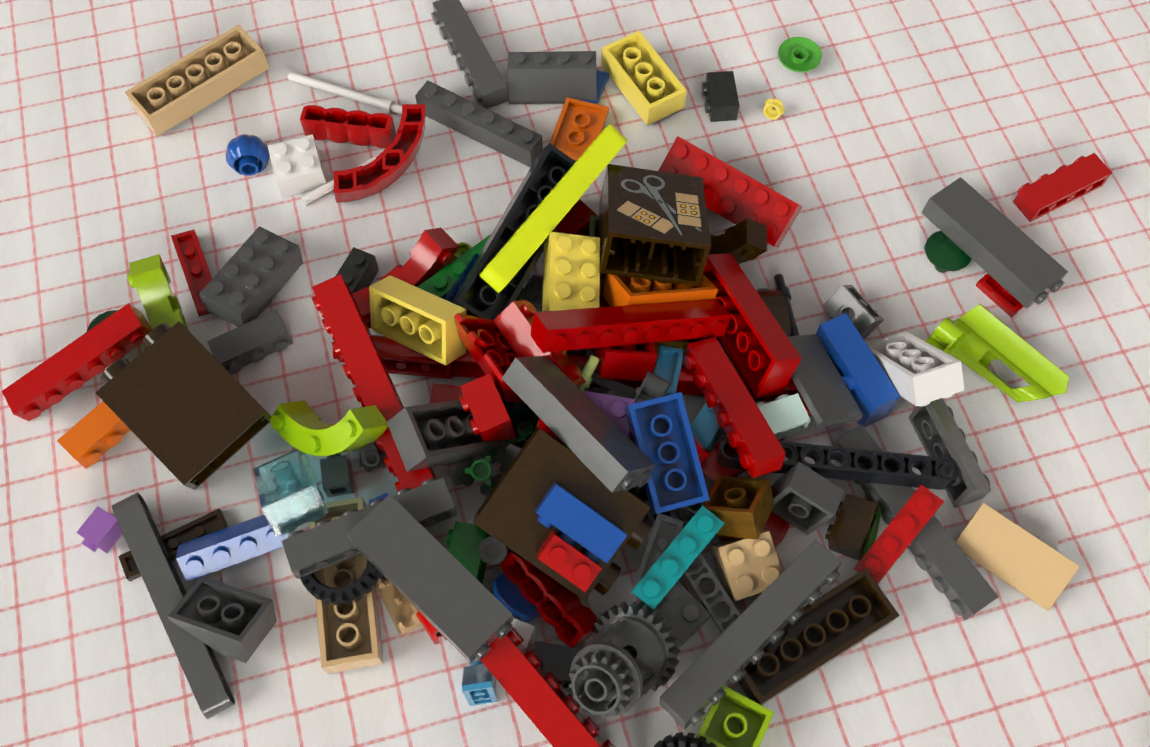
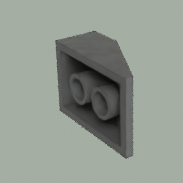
[168,576,277,663]

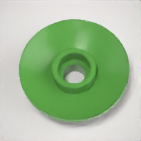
[778,37,822,73]

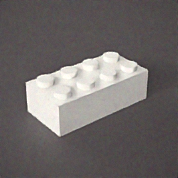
[867,332,964,406]

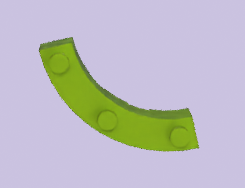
[127,254,189,330]
[269,400,388,456]

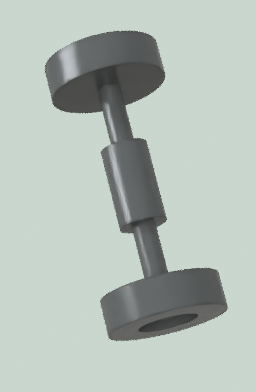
[479,536,513,566]

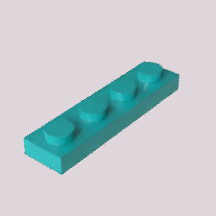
[631,505,724,611]

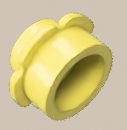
[763,98,785,120]

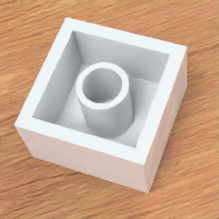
[267,134,326,198]

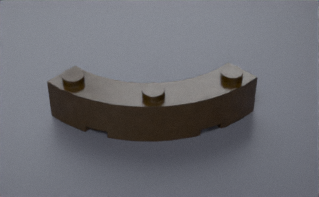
[709,218,767,264]

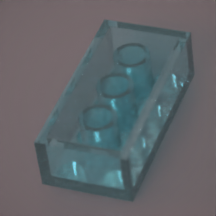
[253,449,328,536]

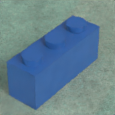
[535,482,627,563]

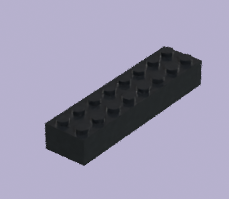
[451,143,576,320]

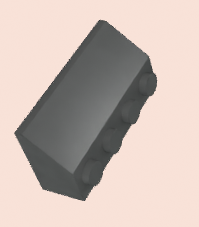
[508,51,597,104]
[909,398,991,508]

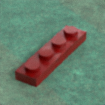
[171,229,212,317]
[854,485,944,585]

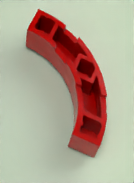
[334,104,425,203]
[352,227,459,330]

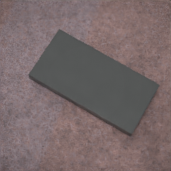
[788,334,863,426]

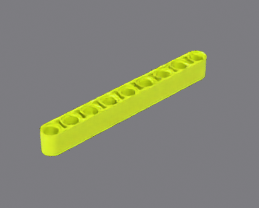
[479,123,628,293]

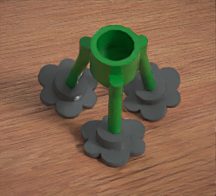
[448,440,508,499]

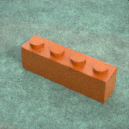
[57,401,130,469]

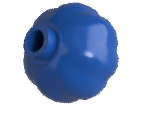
[226,134,270,176]

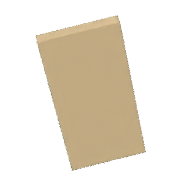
[955,502,1080,611]

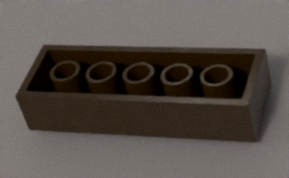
[738,568,900,706]

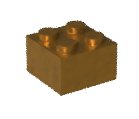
[701,476,775,540]

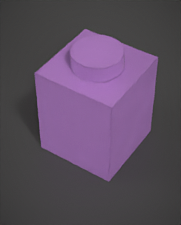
[76,506,123,553]

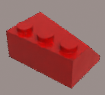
[454,313,525,404]

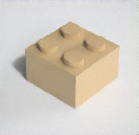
[710,530,783,601]

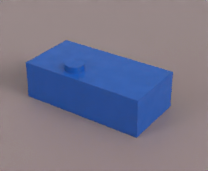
[816,313,900,427]
[624,392,710,514]

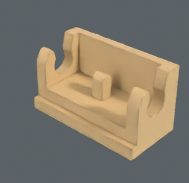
[376,578,422,636]

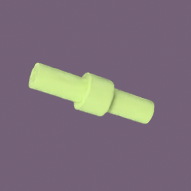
[579,354,600,392]

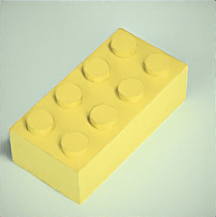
[601,31,687,126]
[542,232,600,312]
[369,275,466,365]

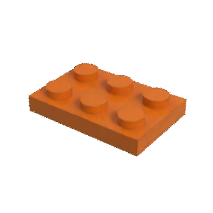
[550,97,609,161]

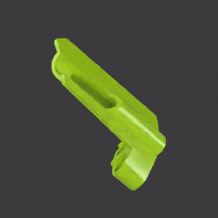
[925,304,1070,402]

